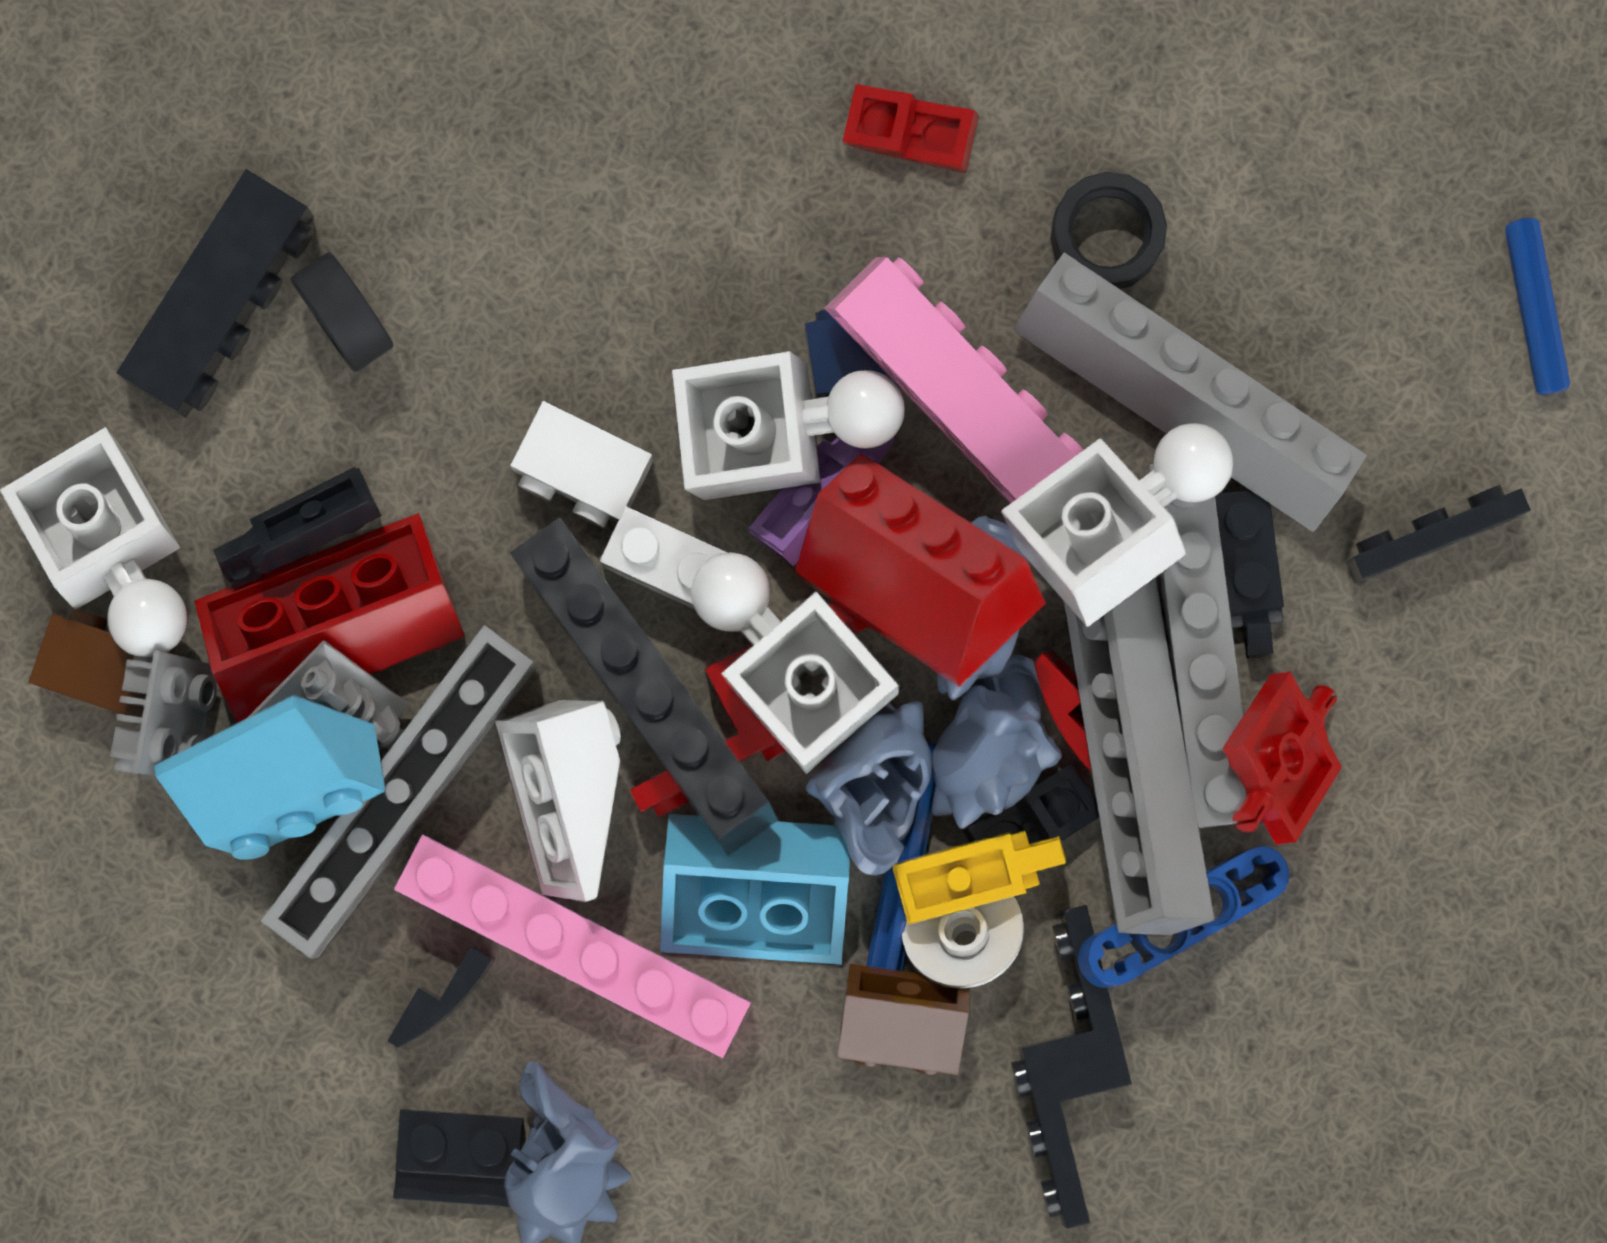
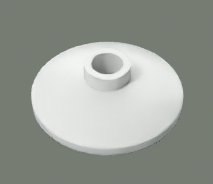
[902,896,1024,988]

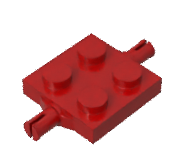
[1222,671,1342,845]

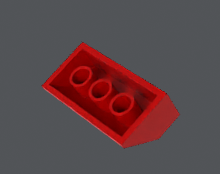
[795,453,1046,688]
[194,513,465,724]

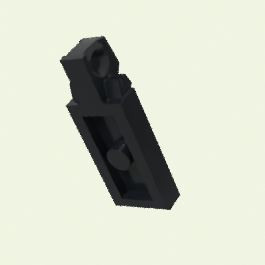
[213,467,382,588]
[1215,490,1284,659]

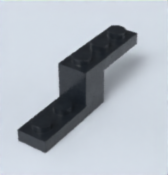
[1011,905,1132,1229]

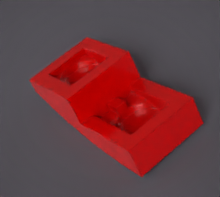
[842,84,979,173]
[1034,650,1092,773]

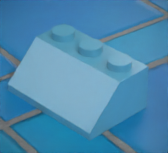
[154,696,386,860]
[660,814,850,965]

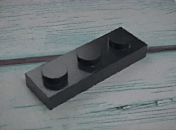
[1346,485,1531,584]

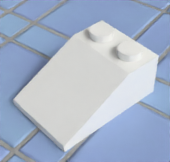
[495,700,620,902]

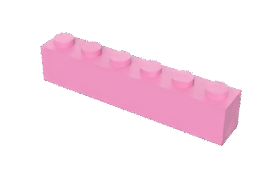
[824,257,1084,504]
[394,835,751,1058]

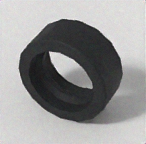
[1050,172,1167,289]
[291,252,394,372]

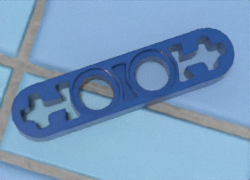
[1078,846,1289,988]

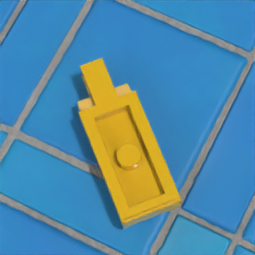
[892,831,1066,925]

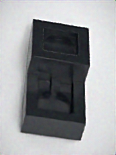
[963,762,1099,844]
[387,947,496,1047]

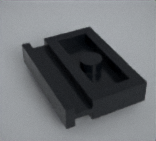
[393,1109,523,1207]

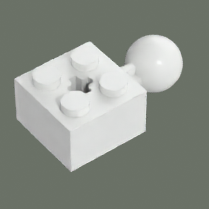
[672,351,905,500]
[1001,423,1233,627]
[0,427,187,657]
[691,553,899,774]

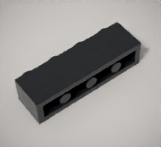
[116,169,315,418]

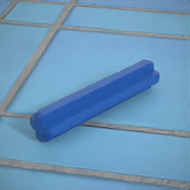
[1505,218,1570,395]

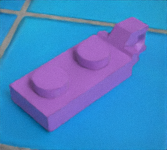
[748,437,895,566]

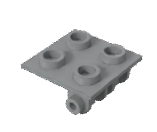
[245,641,409,750]
[110,650,217,777]

